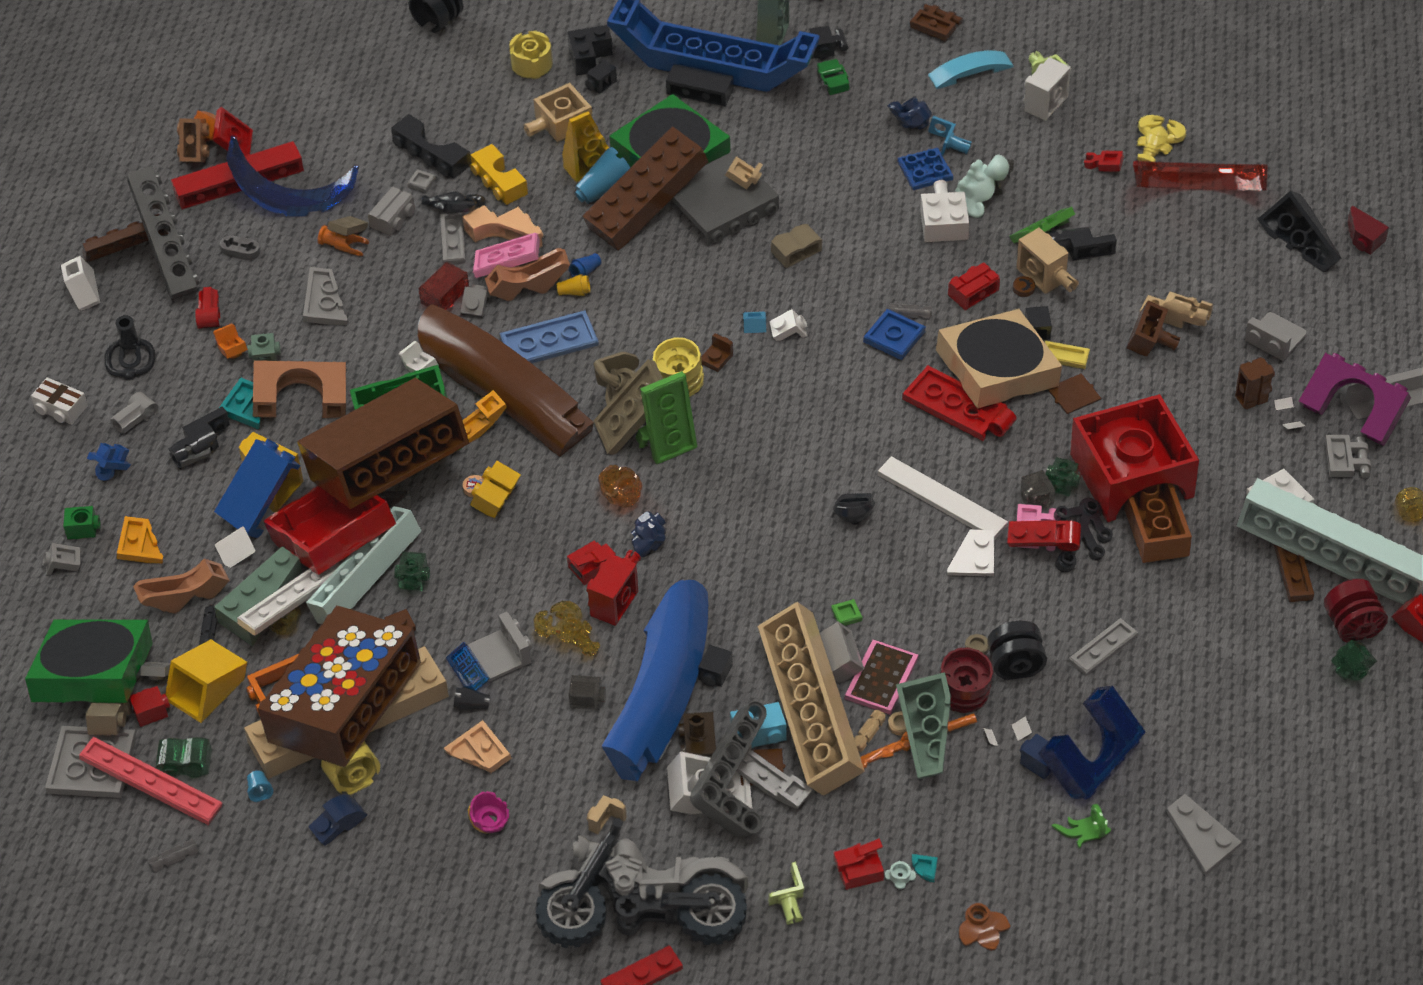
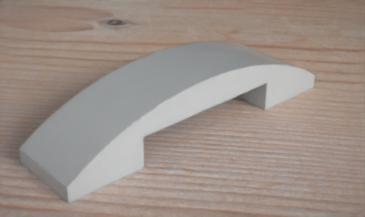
[726,736,813,809]

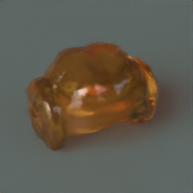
[598,465,642,508]

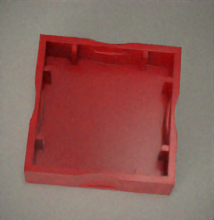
[263,486,396,575]

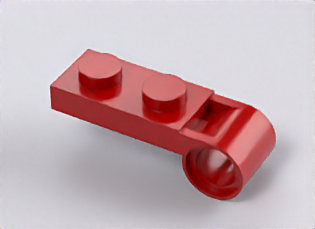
[1007,520,1081,551]

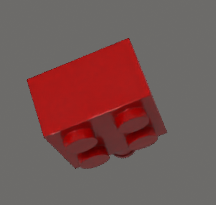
[586,550,641,626]

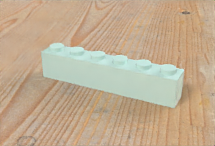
[306,506,421,624]

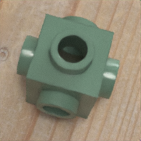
[247,333,281,363]

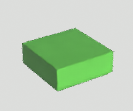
[831,599,862,626]

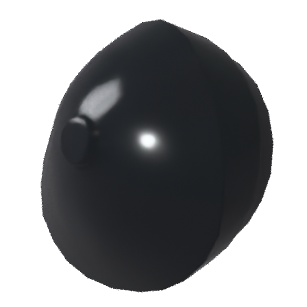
[833,493,875,525]

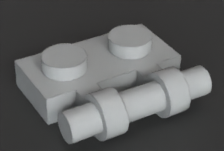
[1325,435,1371,478]

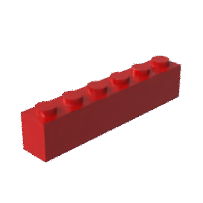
[171,141,304,210]

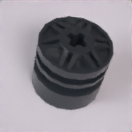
[408,0,464,33]

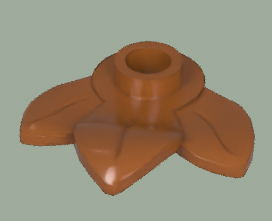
[959,903,1010,950]

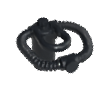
[104,315,156,380]

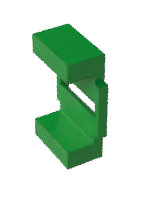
[817,59,850,95]

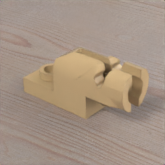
[1140,292,1213,328]

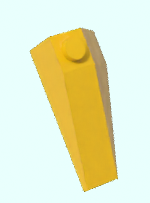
[562,111,609,183]

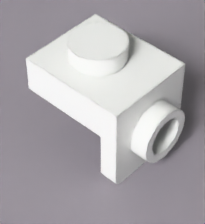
[770,309,807,341]
[399,341,438,372]

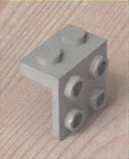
[1245,312,1306,361]
[467,612,532,681]

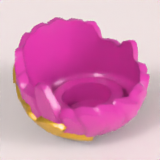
[468,791,509,834]

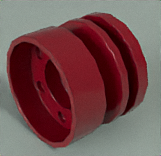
[1323,579,1388,643]
[940,647,993,713]

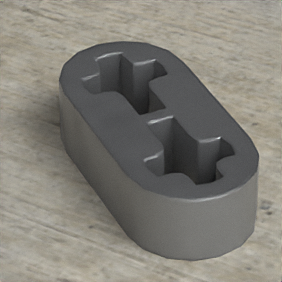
[220,235,261,260]

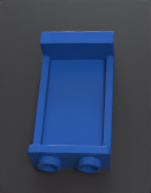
[214,439,301,538]

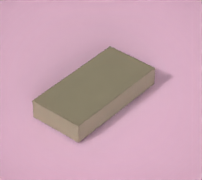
[328,216,369,236]

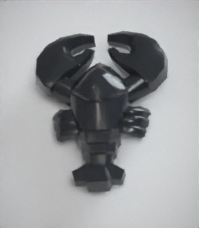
[421,191,486,213]

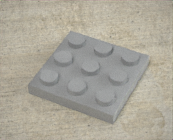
[45,726,137,798]

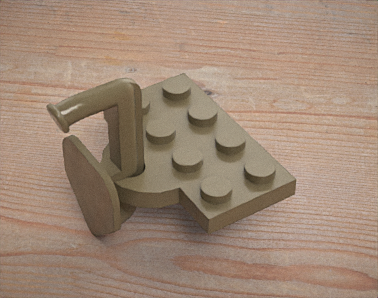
[593,352,663,455]

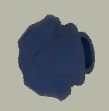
[887,97,932,130]
[631,511,667,557]

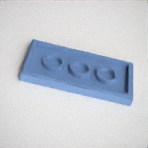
[500,310,599,363]

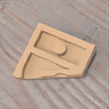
[444,720,512,773]

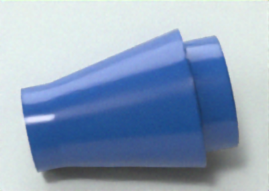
[569,253,602,277]

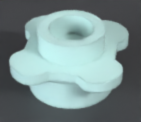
[885,861,916,889]

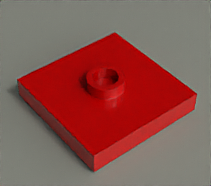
[213,107,253,158]

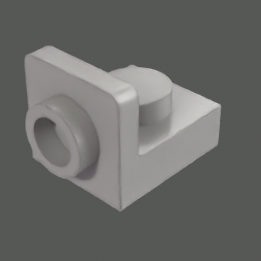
[42,543,80,575]

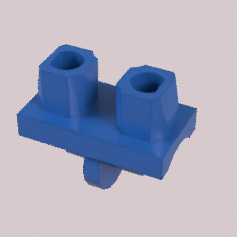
[87,443,131,481]

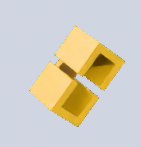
[470,461,521,518]

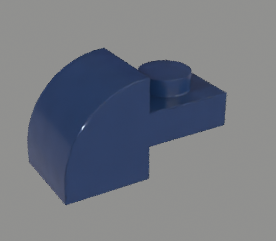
[308,795,368,846]

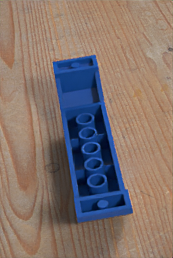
[607,0,820,92]

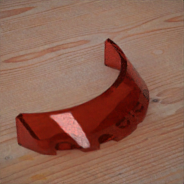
[1133,161,1268,191]

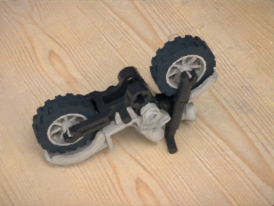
[536,818,749,948]

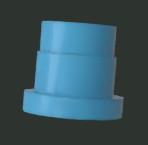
[247,771,273,802]

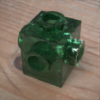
[1045,457,1081,497]
[394,551,430,591]
[1331,640,1377,681]

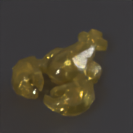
[533,601,600,657]

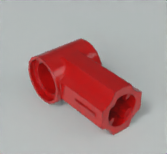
[195,287,221,328]

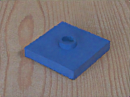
[863,309,926,360]

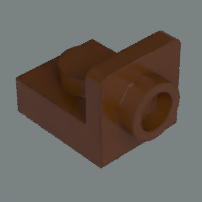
[701,333,733,372]

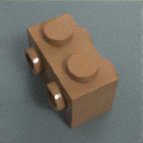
[177,118,209,162]

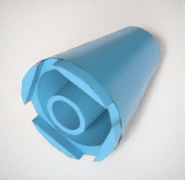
[575,147,630,203]

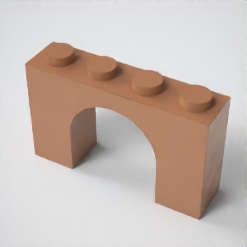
[253,360,346,418]

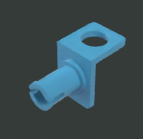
[928,116,972,156]

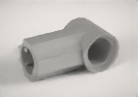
[110,392,159,434]

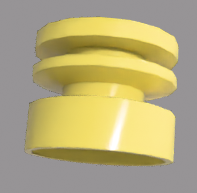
[653,338,704,397]

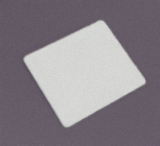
[215,527,255,568]

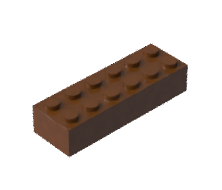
[582,126,708,251]

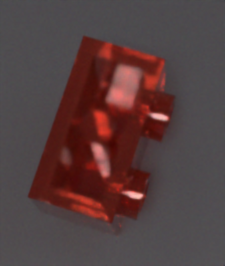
[419,262,469,310]

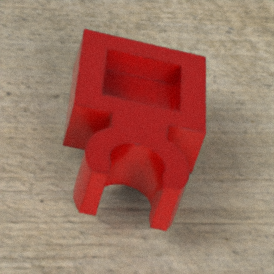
[1084,151,1124,172]

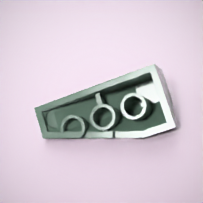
[896,673,951,779]

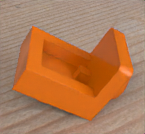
[213,324,248,359]

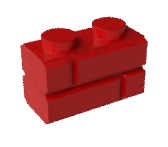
[948,262,1000,311]

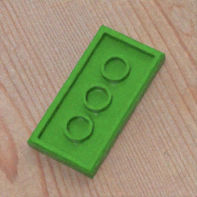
[640,371,698,464]

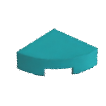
[912,854,938,883]

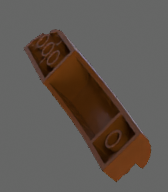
[418,304,594,457]

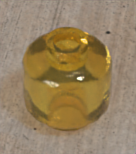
[1395,487,1423,522]
[268,607,301,635]

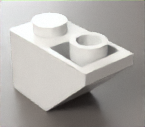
[61,256,100,311]

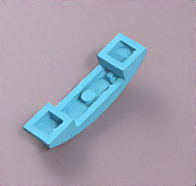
[928,51,1013,89]

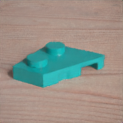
[219,378,260,429]

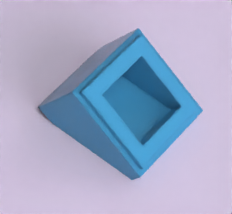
[743,312,766,333]

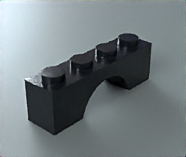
[391,114,472,179]

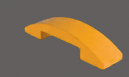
[462,390,507,443]

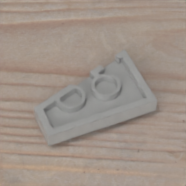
[303,267,348,325]
[1167,794,1242,876]

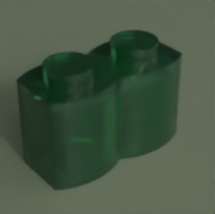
[156,737,212,778]

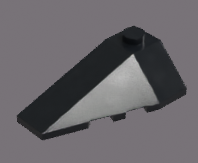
[1257,191,1342,272]

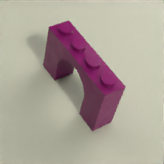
[1299,353,1411,446]

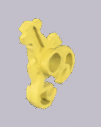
[1137,115,1186,165]

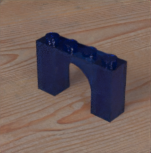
[1038,685,1146,799]

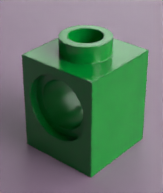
[63,506,101,540]

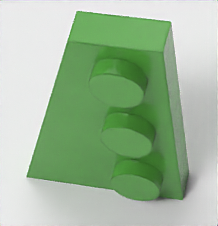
[1010,207,1075,243]

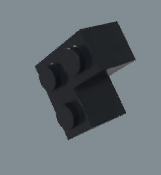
[567,25,613,76]

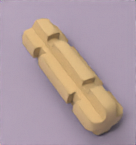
[854,710,886,752]

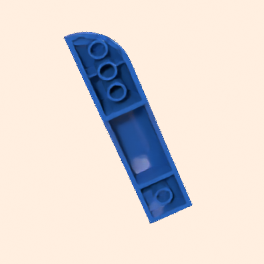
[602,580,708,781]

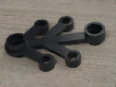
[1054,498,1113,572]

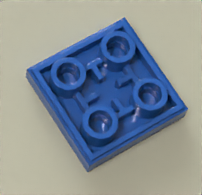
[897,147,953,190]

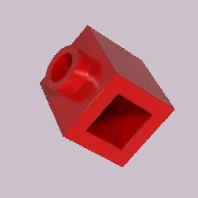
[129,686,170,727]

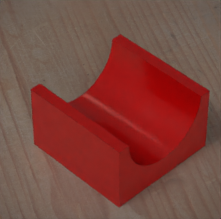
[1070,394,1199,522]

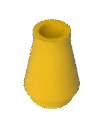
[557,274,591,296]

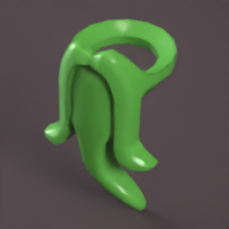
[1052,804,1111,848]

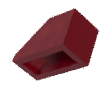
[1348,206,1389,255]

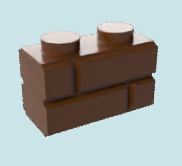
[1235,357,1275,409]

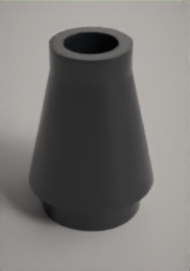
[453,686,490,710]

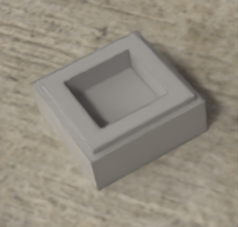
[407,169,436,193]

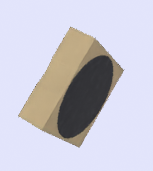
[936,309,1062,408]

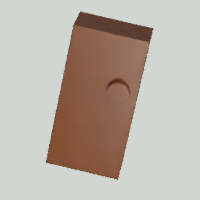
[1123,483,1192,563]

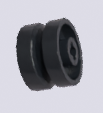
[987,620,1047,680]

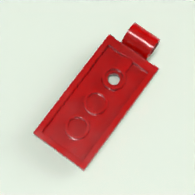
[902,365,1017,441]

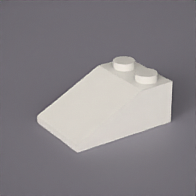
[667,752,752,814]

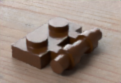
[910,4,963,41]

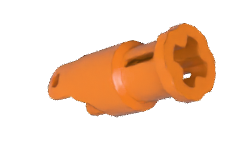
[317,225,369,256]

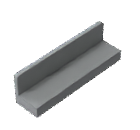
[1345,367,1423,419]

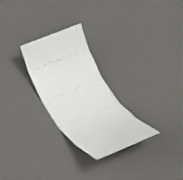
[1274,397,1305,429]
[984,717,1032,746]

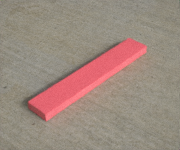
[79,737,222,825]

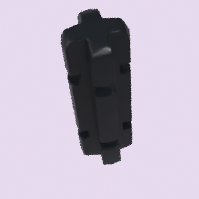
[199,604,217,645]

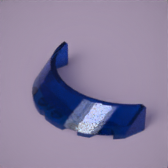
[226,135,359,216]

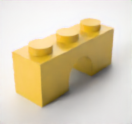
[470,144,528,205]

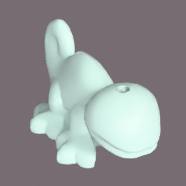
[955,154,1009,218]

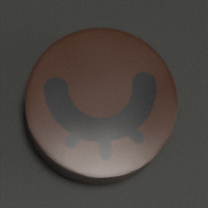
[1013,276,1035,297]

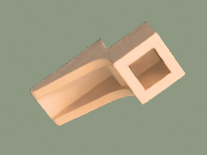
[462,205,543,248]

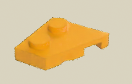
[117,516,163,563]

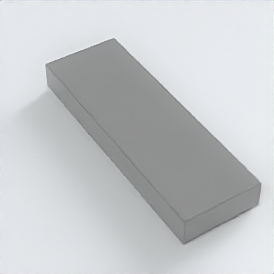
[440,213,466,265]
[1069,618,1138,676]

